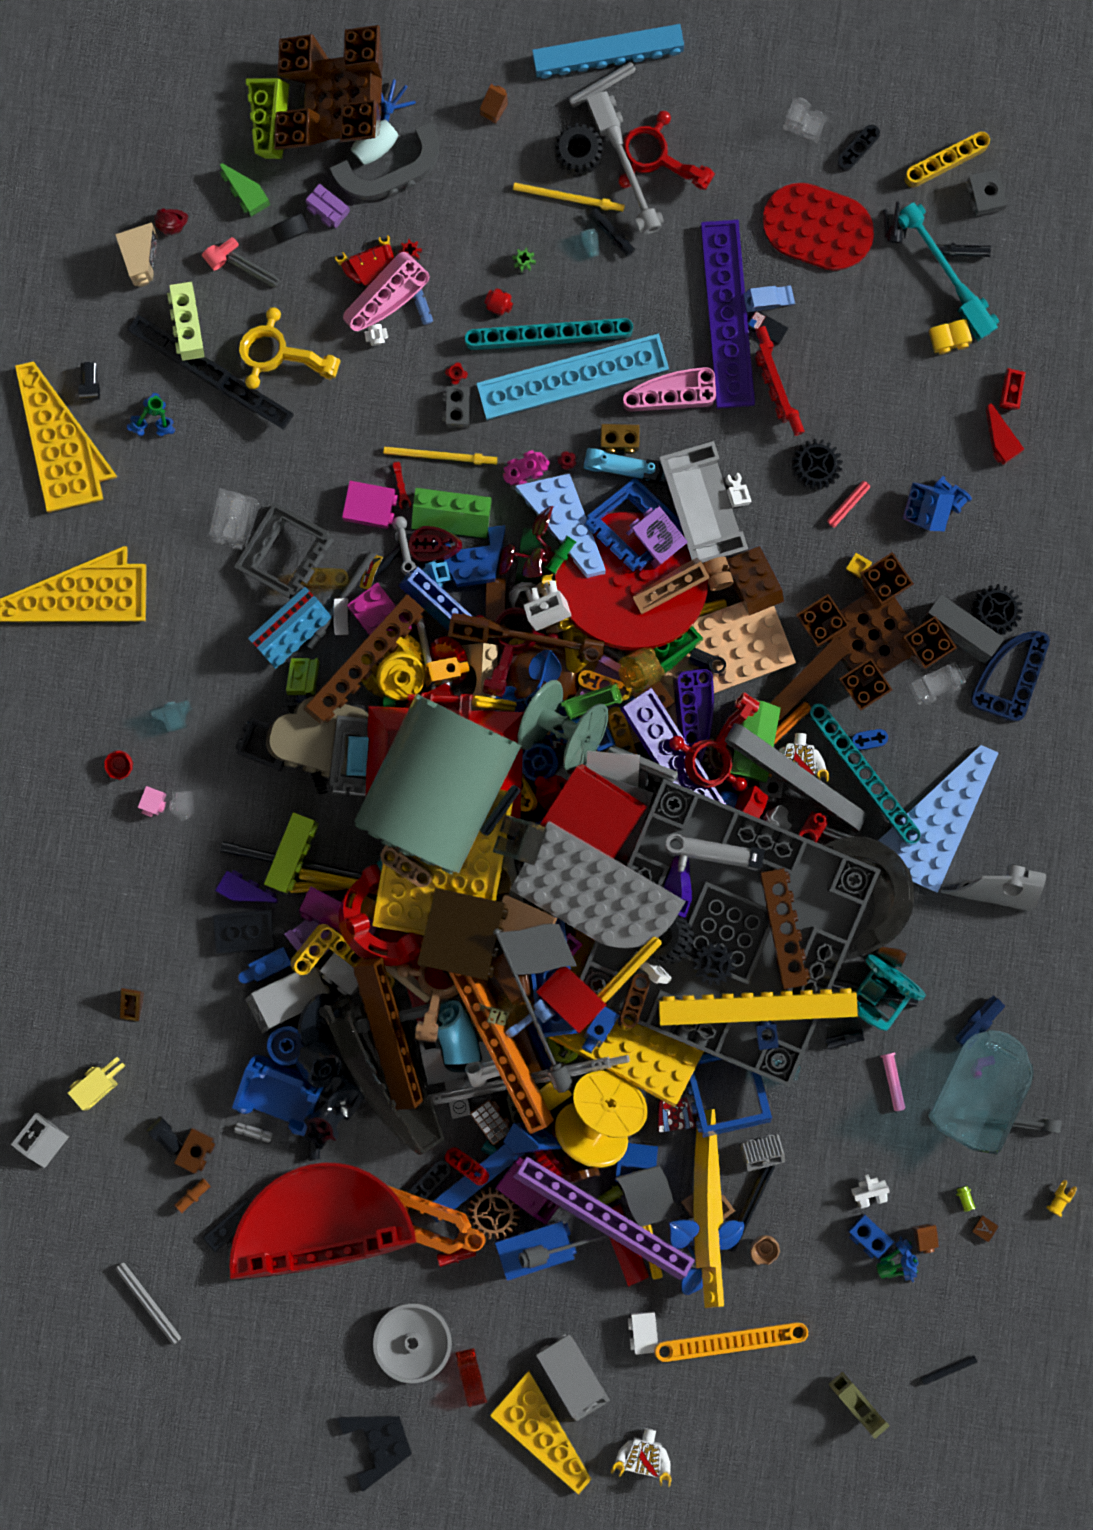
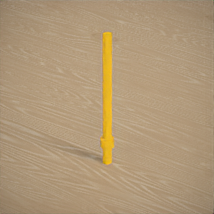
[513,183,625,212]
[384,447,498,465]

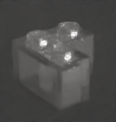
[783,97,827,143]

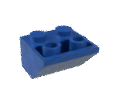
[903,482,955,531]
[615,1143,658,1182]

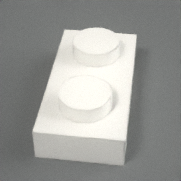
[634,951,672,984]

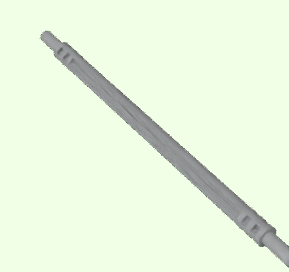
[417,1055,630,1107]

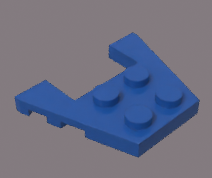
[434,525,506,587]

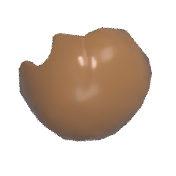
[750,1235,780,1265]

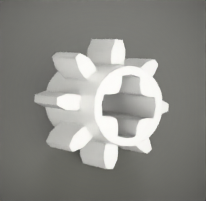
[364,324,388,346]

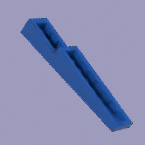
[431,1144,525,1223]

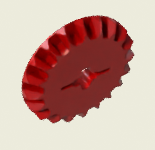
[429,637,468,686]

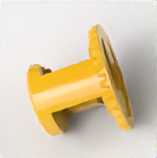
[361,631,425,701]

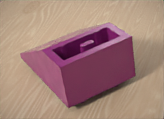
[496,1157,560,1225]

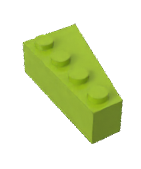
[246,78,289,159]
[264,812,319,894]

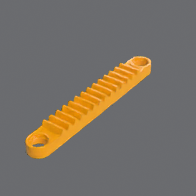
[654,1322,808,1362]

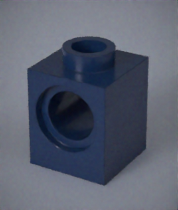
[755,1021,779,1050]

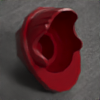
[154,208,188,236]

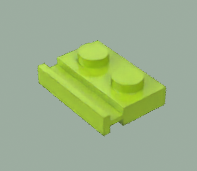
[286,658,320,695]

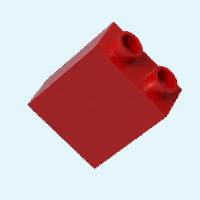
[527,764,648,859]

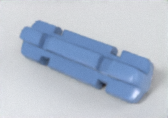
[413,289,433,325]

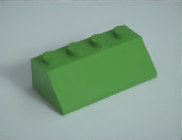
[411,488,492,539]
[730,700,781,783]

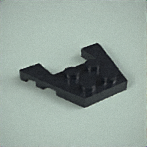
[338,1416,412,1492]

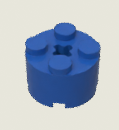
[267,1026,303,1065]

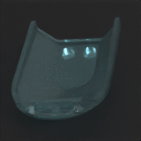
[928,1030,1034,1155]

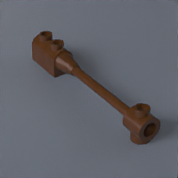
[448,613,605,662]

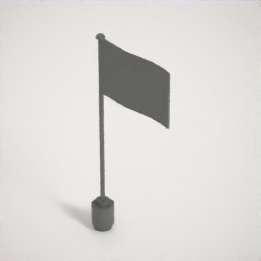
[493,923,577,1093]
[518,1166,684,1269]

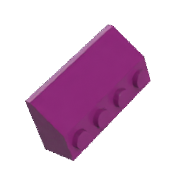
[299,887,378,936]

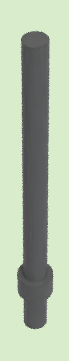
[306,551,376,650]

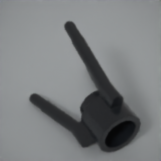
[883,201,916,243]

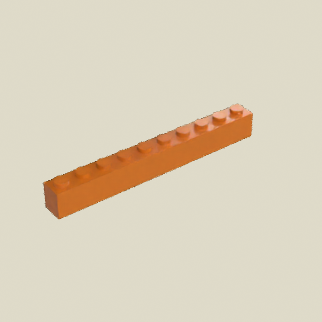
[449,972,554,1134]

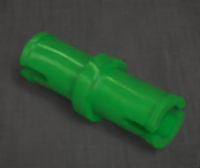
[545,535,576,574]

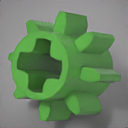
[512,248,536,273]

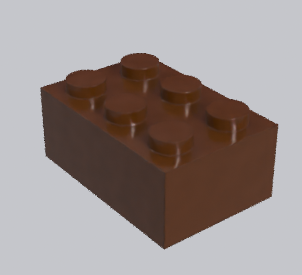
[727,546,784,616]

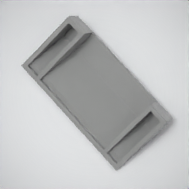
[659,441,748,564]

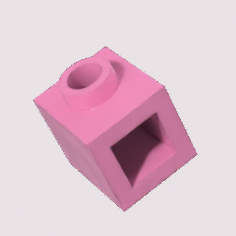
[138,786,166,817]

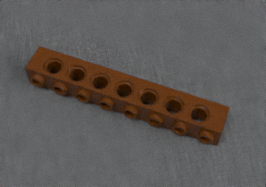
[304,594,424,725]

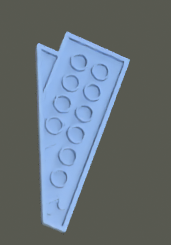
[875,745,998,893]

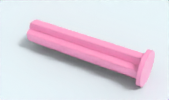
[880,1052,905,1111]

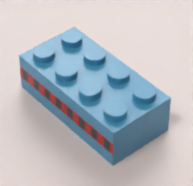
[248,587,332,669]

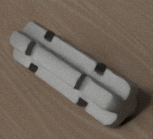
[234,1123,272,1142]

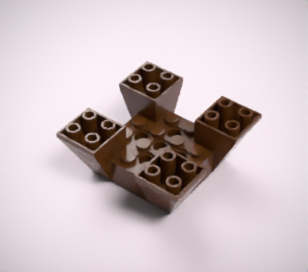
[274,25,383,150]
[796,552,957,711]

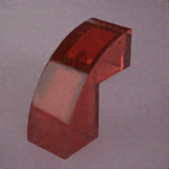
[455,1348,487,1407]

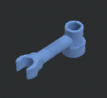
[506,999,555,1038]

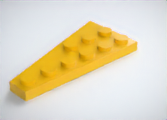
[490,1370,591,1495]

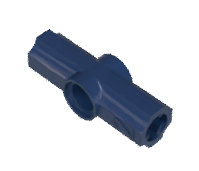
[954,995,1005,1049]

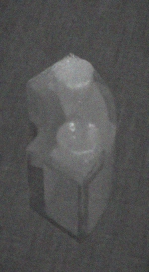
[908,662,966,705]

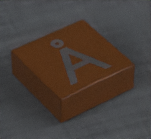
[971,1215,999,1243]

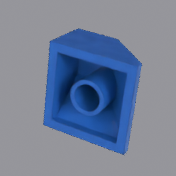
[503,1122,562,1154]

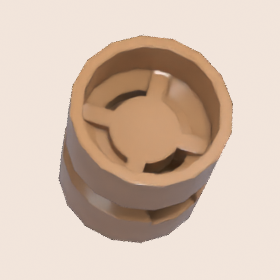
[703,557,734,591]

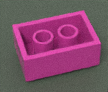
[347,582,413,636]

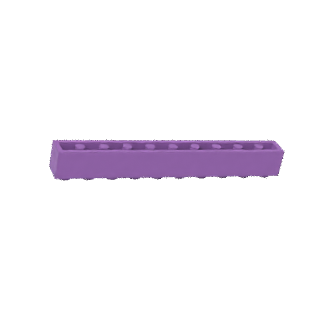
[513,1157,695,1280]

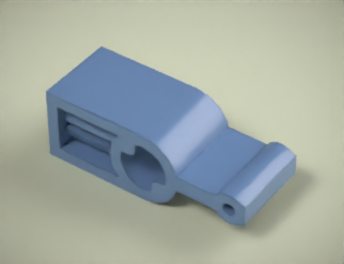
[743,286,795,312]

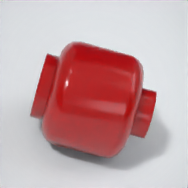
[484,288,514,316]

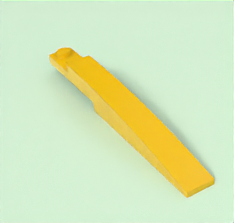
[694,1109,724,1308]

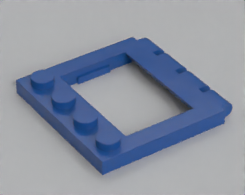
[584,478,683,571]

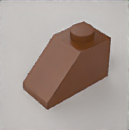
[912,1223,939,1254]

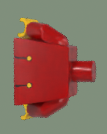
[335,235,394,292]

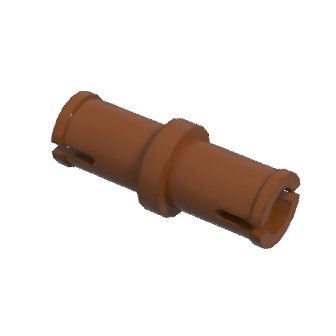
[174,1178,211,1213]

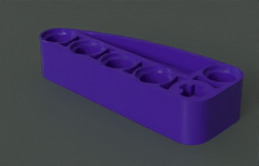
[673,669,714,763]

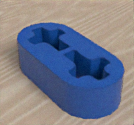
[851,729,888,750]

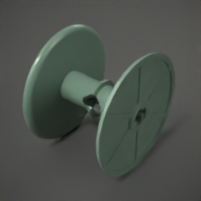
[518,680,608,774]

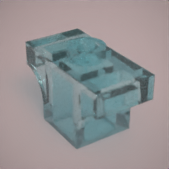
[151,700,192,733]

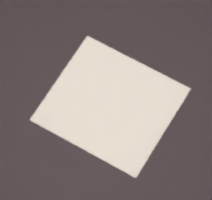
[587,751,640,787]

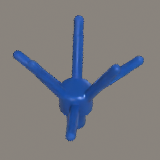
[381,79,416,122]

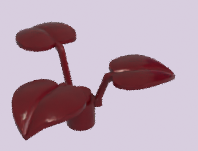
[497,506,555,578]

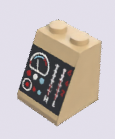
[115,222,158,287]

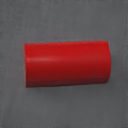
[1000,368,1026,410]

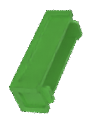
[561,683,623,719]

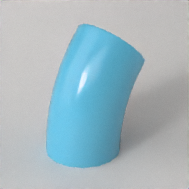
[437,1000,481,1064]

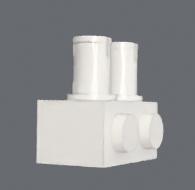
[524,580,571,631]

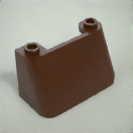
[492,953,535,1017]

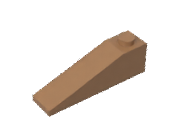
[633,558,709,614]

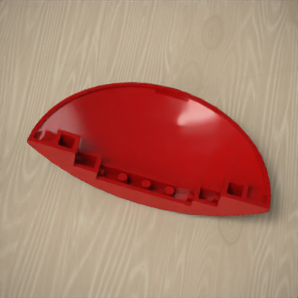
[230,1163,417,1279]

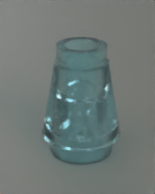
[580,228,599,258]

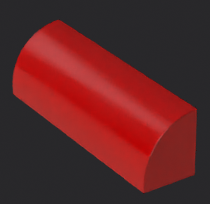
[609,1203,649,1286]

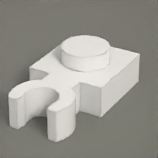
[725,473,752,508]

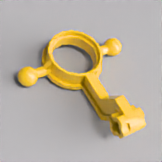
[239,307,340,389]

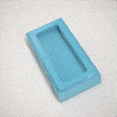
[346,736,369,776]

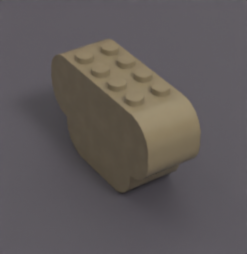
[266,697,368,778]

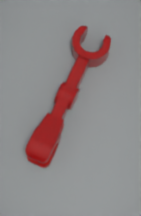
[393,461,411,510]

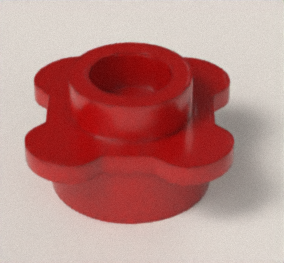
[445,362,468,385]

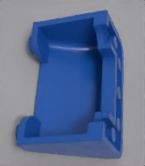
[232,1055,324,1136]

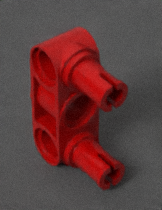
[798,811,829,843]

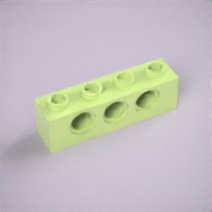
[167,282,205,361]

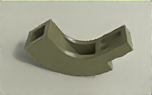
[828,1371,889,1439]

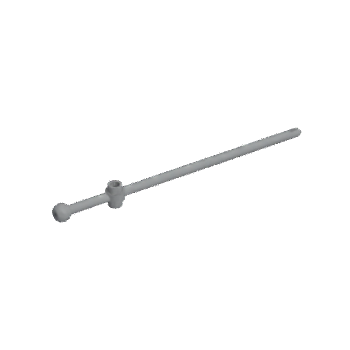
[392,516,437,691]

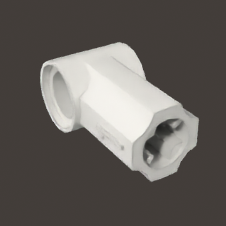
[465,1060,500,1087]

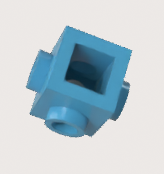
[421,561,452,588]

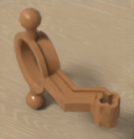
[396,963,488,1042]

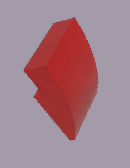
[536,967,607,1033]

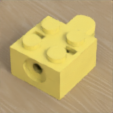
[68,1057,125,1111]

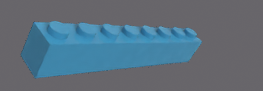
[532,24,684,78]

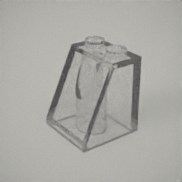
[209,488,260,550]

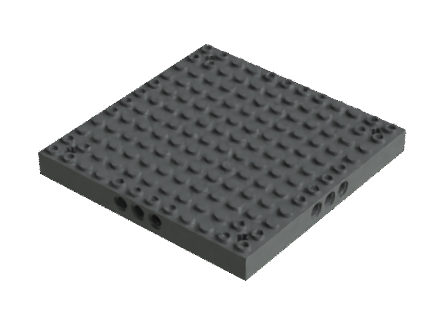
[579,778,881,1087]

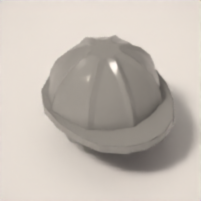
[509,581,546,610]
[763,805,792,832]

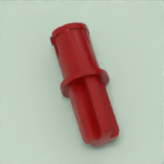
[437,1248,476,1267]

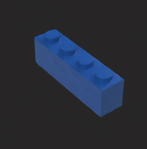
[398,567,472,631]

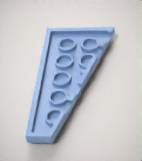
[515,473,606,578]

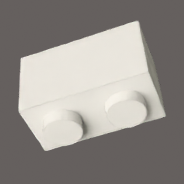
[628,1311,658,1354]

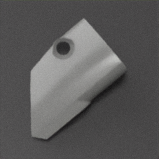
[941,864,1046,911]

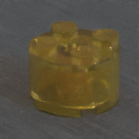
[618,648,665,693]

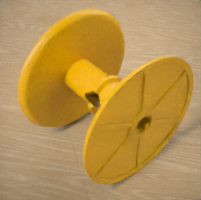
[555,1071,647,1167]

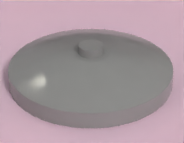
[373,1303,452,1383]

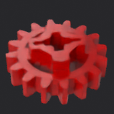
[533,1150,566,1179]

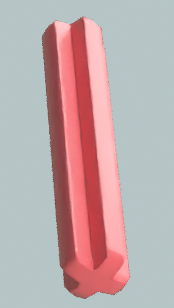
[827,481,870,528]

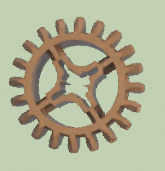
[467,1187,520,1240]

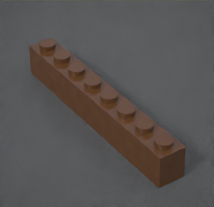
[353,957,423,1110]

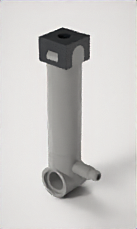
[666,834,765,872]

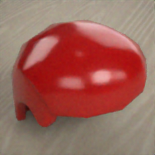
[104,750,133,780]

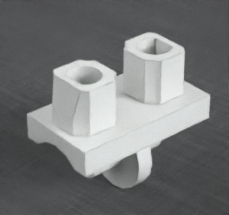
[851,1174,890,1209]

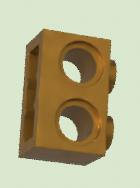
[601,424,640,454]

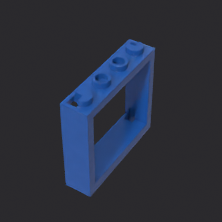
[686,1054,772,1138]

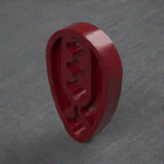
[409,526,462,563]

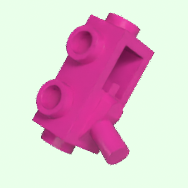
[503,450,550,486]

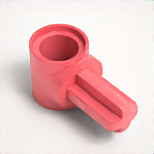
[202,237,239,271]

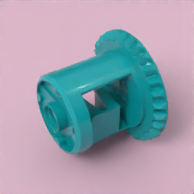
[856,955,926,1031]

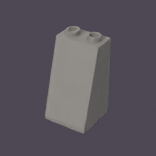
[245,966,331,1034]
[537,1335,610,1421]

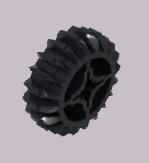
[791,439,843,490]
[971,584,1023,635]

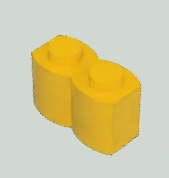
[929,319,972,355]

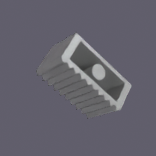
[741,1134,785,1172]

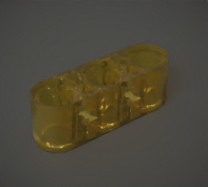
[293,568,349,589]

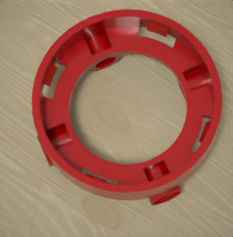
[338,864,424,966]

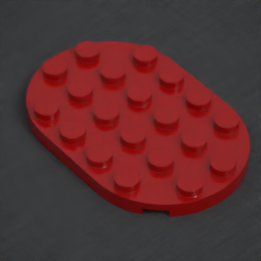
[763,183,874,271]

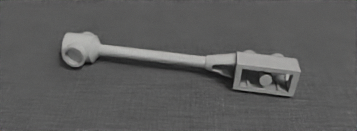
[587,92,664,235]

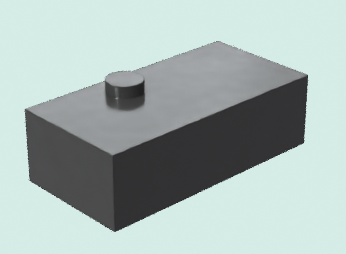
[922,594,1005,664]

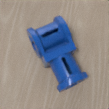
[933,476,972,514]

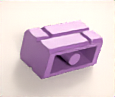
[305,184,350,228]

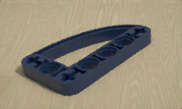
[971,631,1050,722]

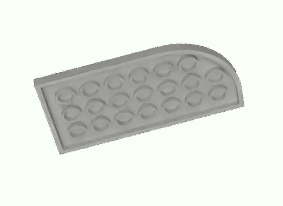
[510,821,685,948]

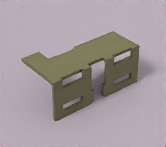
[478,1004,509,1026]

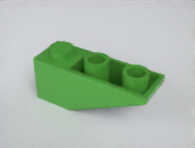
[220,163,270,217]

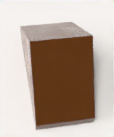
[120,988,144,1021]

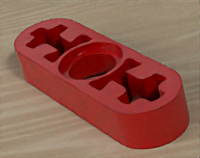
[445,1148,489,1186]

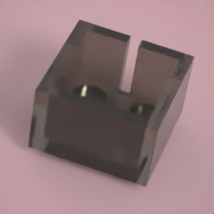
[493,815,547,866]

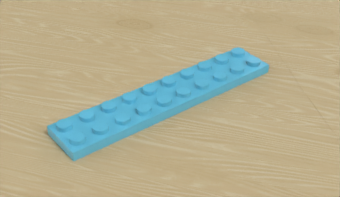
[476,334,669,420]

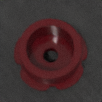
[558,451,576,470]

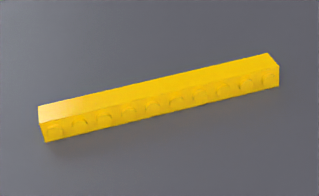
[658,988,858,1025]

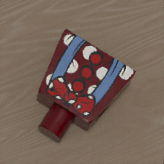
[658,1097,695,1132]

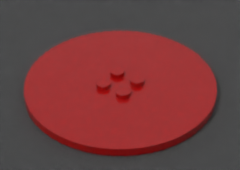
[555,512,708,651]

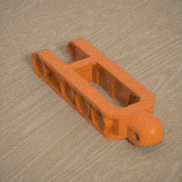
[389,1186,486,1254]

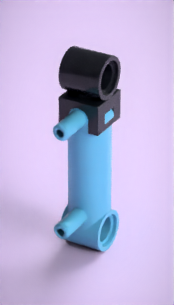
[583,448,668,486]

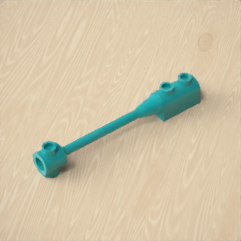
[898,202,999,342]

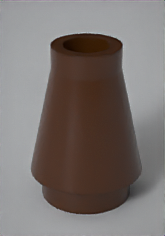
[877,945,907,968]

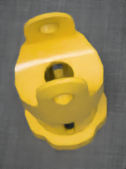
[1046,1180,1077,1217]

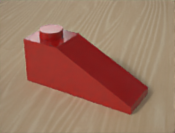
[986,403,1024,466]
[735,786,769,818]

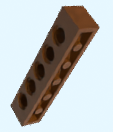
[759,868,810,989]

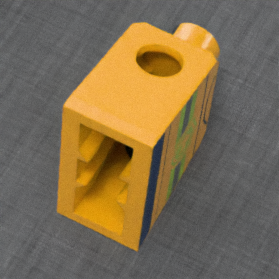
[424,657,469,688]

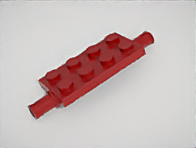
[755,326,805,436]

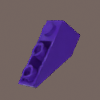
[664,856,692,918]
[215,870,279,903]

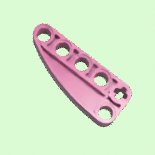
[343,252,429,331]
[623,367,716,412]

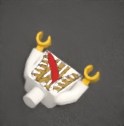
[769,733,829,782]
[611,1428,671,1487]

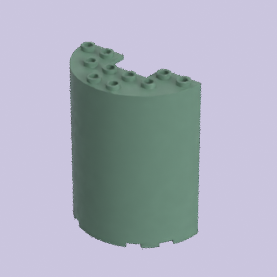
[354,694,521,874]

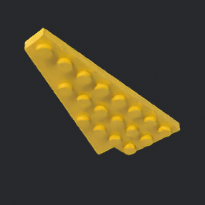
[15,361,117,513]
[0,546,146,622]

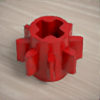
[399,239,422,260]

